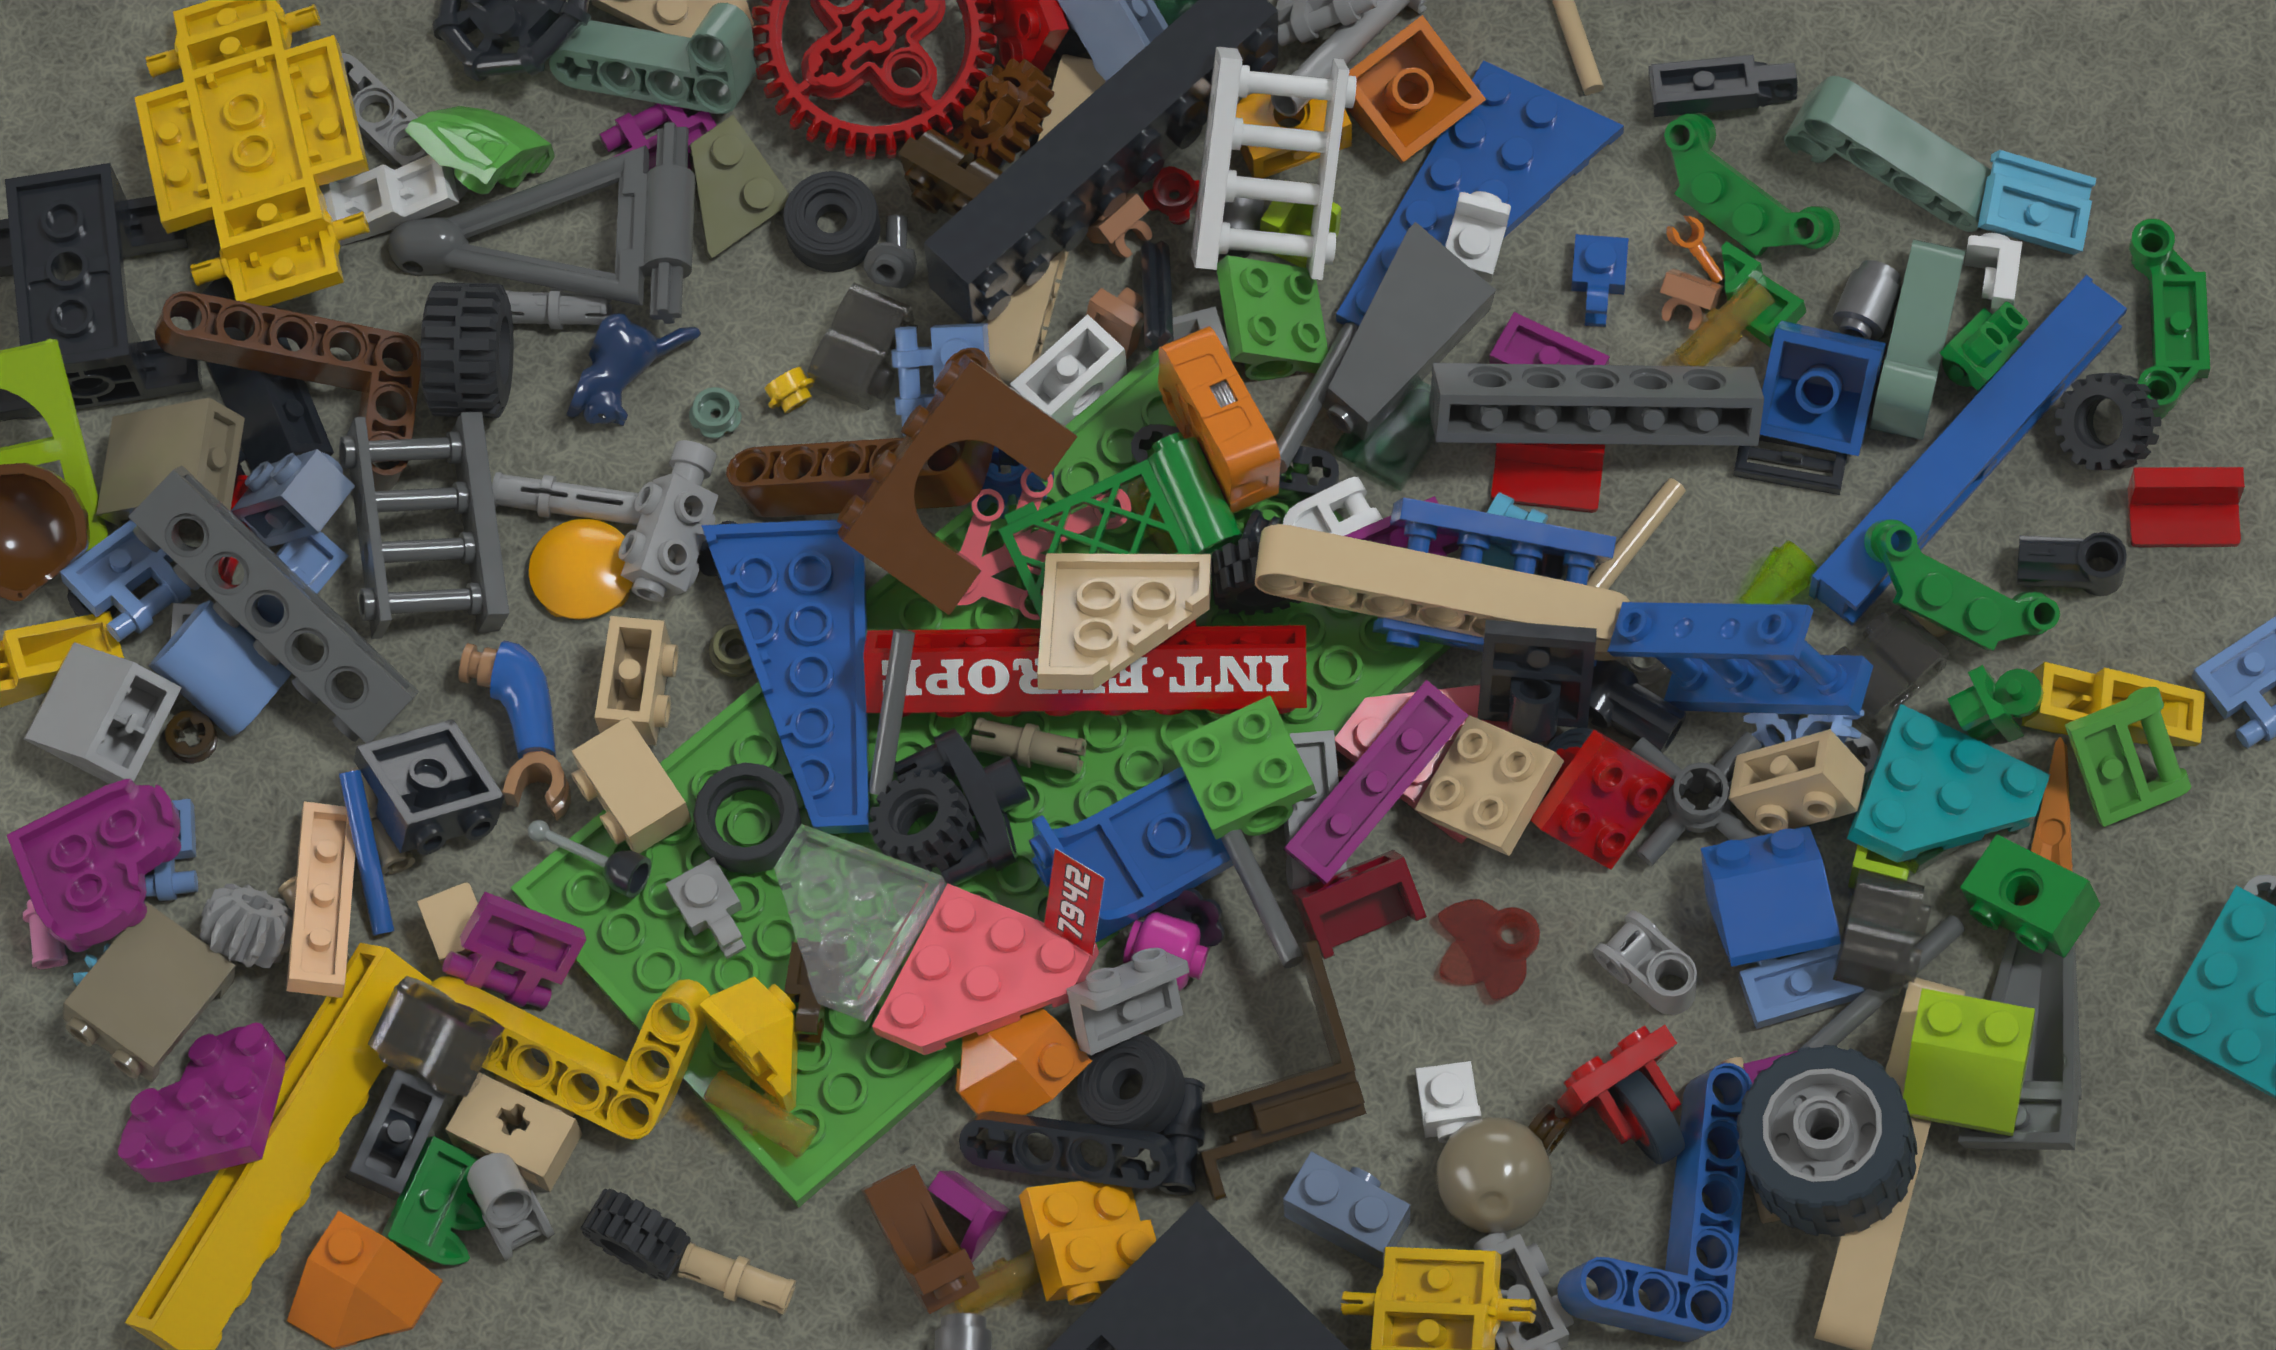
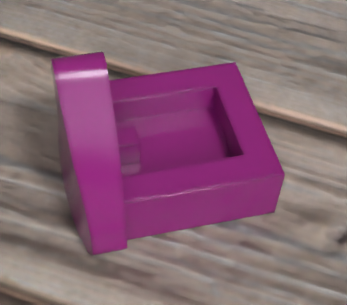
[927,1171,1010,1263]

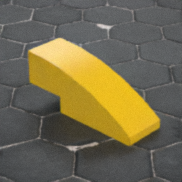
[0,611,124,708]
[2021,662,2205,747]

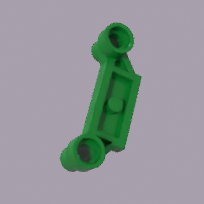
[1664,113,1840,256]
[2129,219,2210,419]
[1864,519,2060,651]

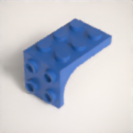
[1029,767,1234,943]

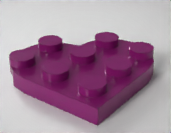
[6,779,181,952]
[118,1022,286,1182]

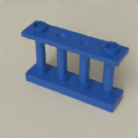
[1372,497,1616,666]
[1607,602,1873,716]

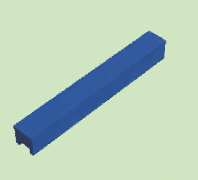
[1809,275,2127,626]

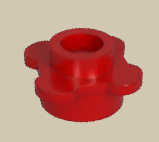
[1143,166,1200,225]

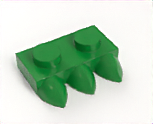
[381,1136,486,1265]

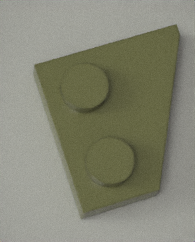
[688,115,789,260]

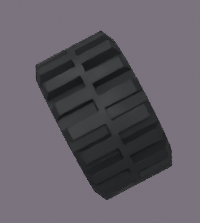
[421,282,514,418]

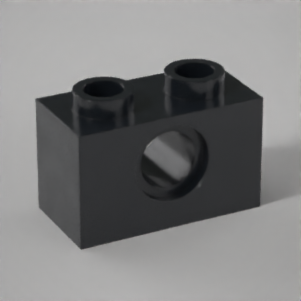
[345,1068,448,1201]

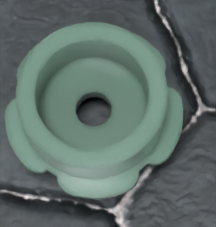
[689,387,742,439]

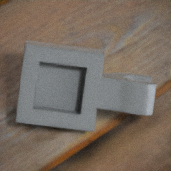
[665,857,746,959]

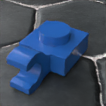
[1571,234,1629,327]

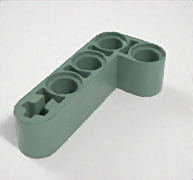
[549,3,757,114]
[1784,76,1991,232]
[1870,239,1966,440]

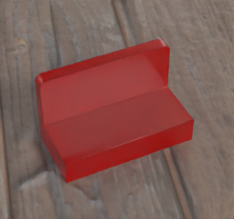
[1491,443,1606,513]
[2128,467,2245,547]

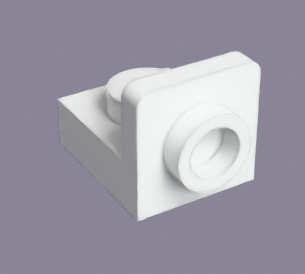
[1445,191,1511,282]
[1964,233,2022,314]
[1415,1061,1481,1143]

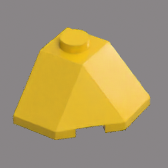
[700,976,798,1114]

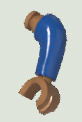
[458,640,571,821]

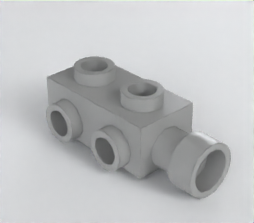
[618,440,719,602]
[1473,1232,1574,1350]

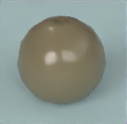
[1436,1117,1553,1233]

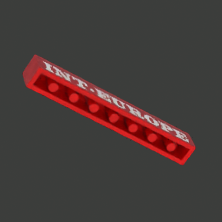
[863,625,1307,718]

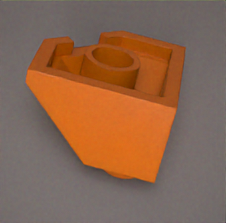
[956,1008,1092,1115]
[287,1210,443,1350]

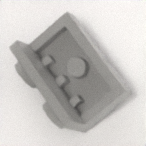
[1066,948,1189,1055]

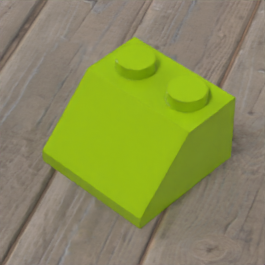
[1903,988,2035,1136]

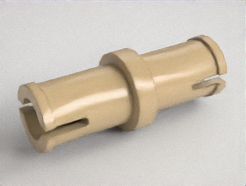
[678,1242,796,1315]

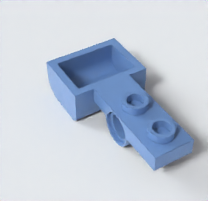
[148,531,348,737]

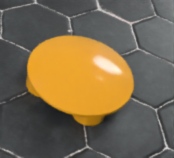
[529,519,634,620]

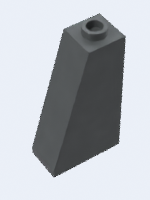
[1324,222,1496,441]

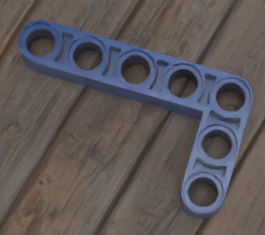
[1557,1063,1752,1342]

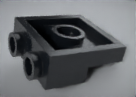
[353,719,504,855]

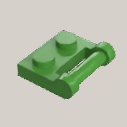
[2065,687,2191,827]

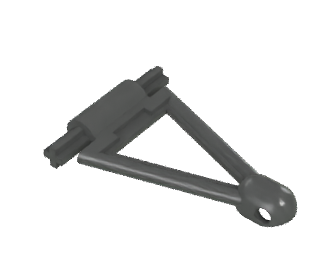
[388,122,695,324]

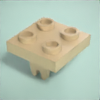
[1415,715,1564,856]

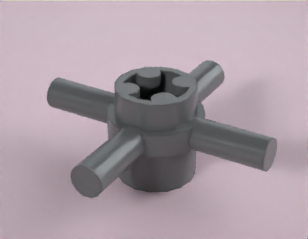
[1631,732,1762,866]

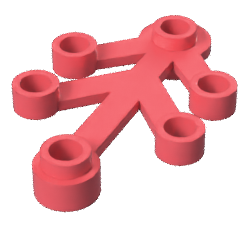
[957,468,1131,620]

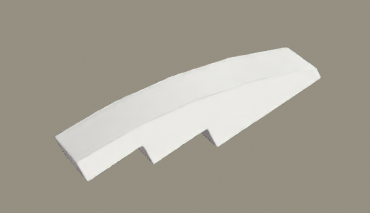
[319,155,459,246]

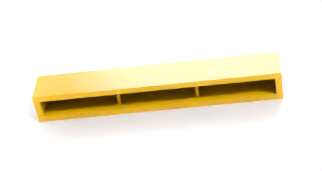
[125,943,432,1350]

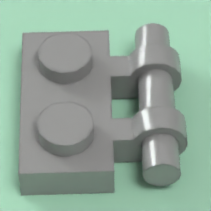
[1276,0,1377,47]

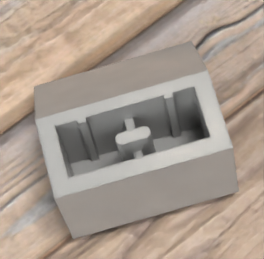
[24,642,182,784]

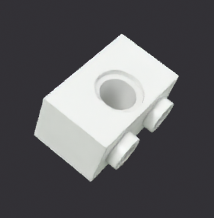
[1010,314,1127,426]

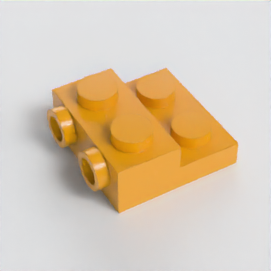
[1019,1181,1156,1305]

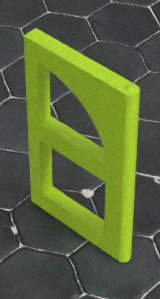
[0,339,108,551]

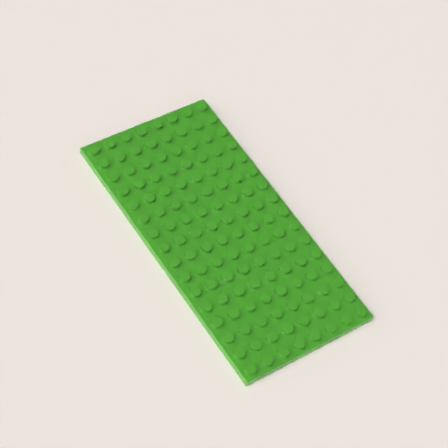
[510,349,1452,1208]

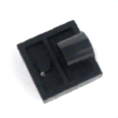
[1477,620,1597,743]

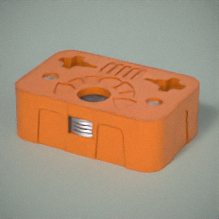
[1158,326,1281,513]

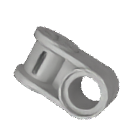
[1593,910,1697,1015]
[467,1153,555,1261]

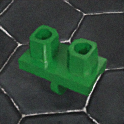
[1939,301,2029,391]
[1947,665,2044,742]

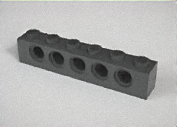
[1429,363,1764,446]
[128,465,419,743]

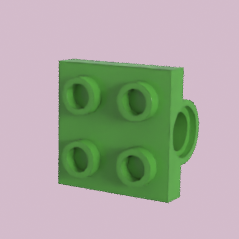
[1217,255,1328,381]
[1170,696,1317,840]

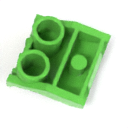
[405,106,555,194]

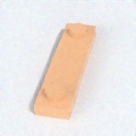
[286,801,355,998]

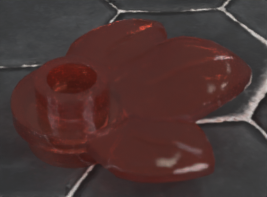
[1438,899,1540,1001]

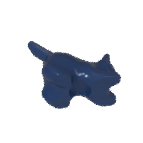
[566,313,701,426]

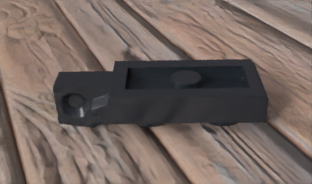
[1648,55,1798,117]

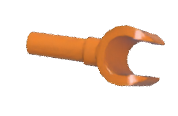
[1666,215,1725,283]

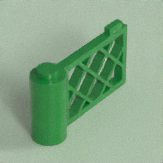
[998,432,1243,619]

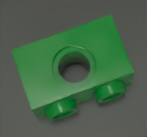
[1960,834,2101,958]

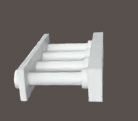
[1191,47,1356,280]

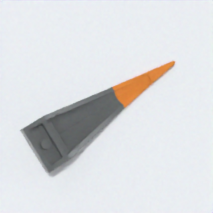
[1958,737,2082,1150]

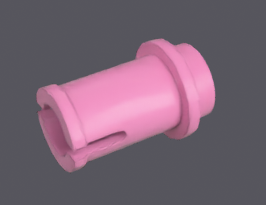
[23,899,68,969]

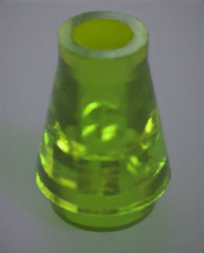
[1738,540,1818,604]

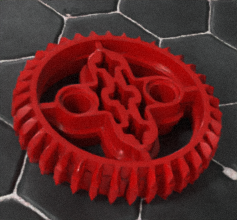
[752,0,997,160]

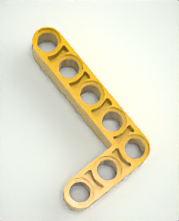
[408,976,711,1139]

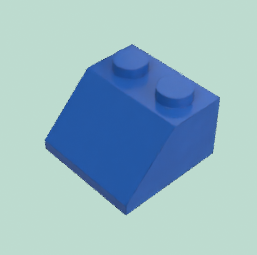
[1760,320,1886,456]
[1701,826,1841,967]

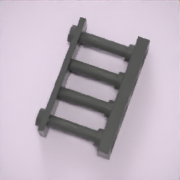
[339,412,509,639]

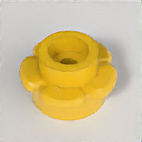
[764,367,815,414]

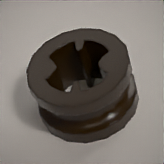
[165,710,218,764]
[1528,1104,1573,1157]

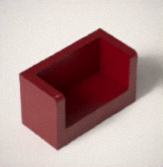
[1291,850,1427,960]

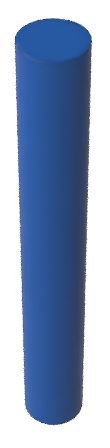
[339,770,395,936]

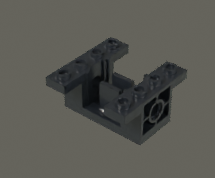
[0,163,203,422]

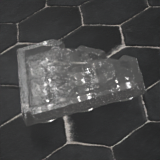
[774,824,946,1022]

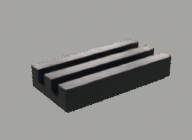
[1733,435,1847,495]

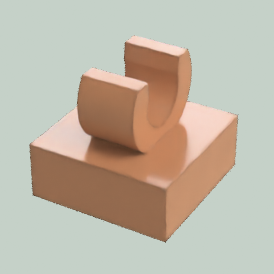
[1086,193,1152,258]
[1660,269,1724,331]
[1086,287,1144,360]

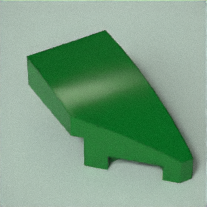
[1721,241,1806,348]

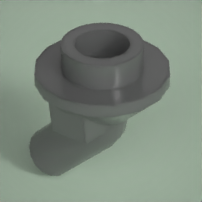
[864,215,917,289]

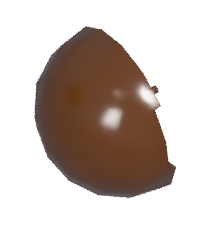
[0,463,90,602]

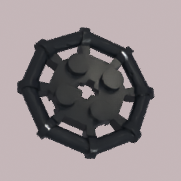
[432,0,591,81]

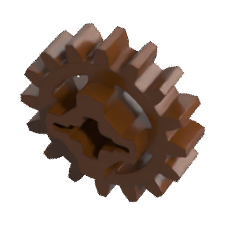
[954,59,1054,168]

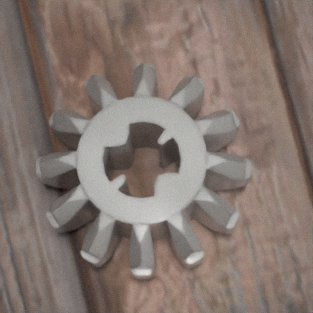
[200,884,293,968]

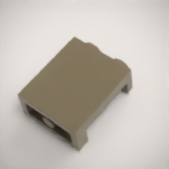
[96,397,245,527]
[63,902,236,1082]

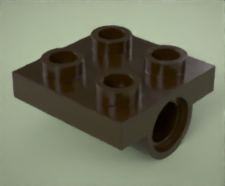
[898,129,1003,217]

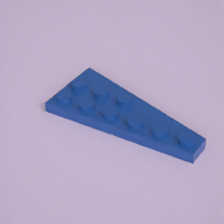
[1336,60,1624,326]
[701,519,870,834]

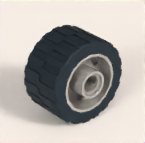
[1737,1045,1918,1237]

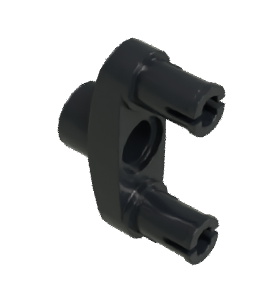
[894,728,1031,886]

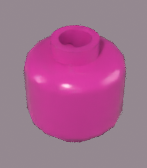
[1123,912,1209,991]

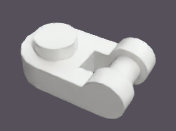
[1283,477,1383,536]

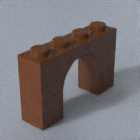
[837,354,1078,615]

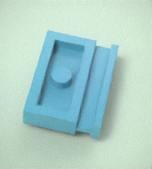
[1978,150,2096,255]

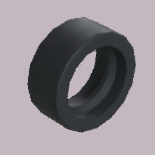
[693,762,802,874]

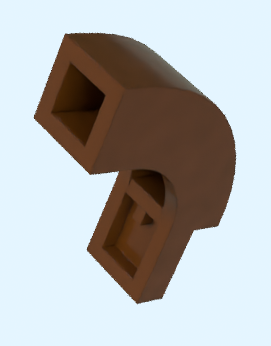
[861,1164,980,1314]

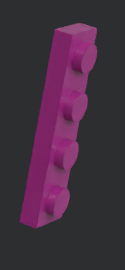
[1283,680,1469,885]

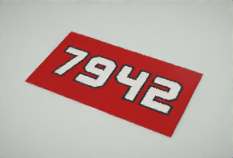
[1044,848,1105,956]

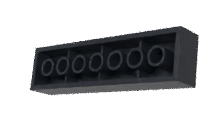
[924,0,1278,324]

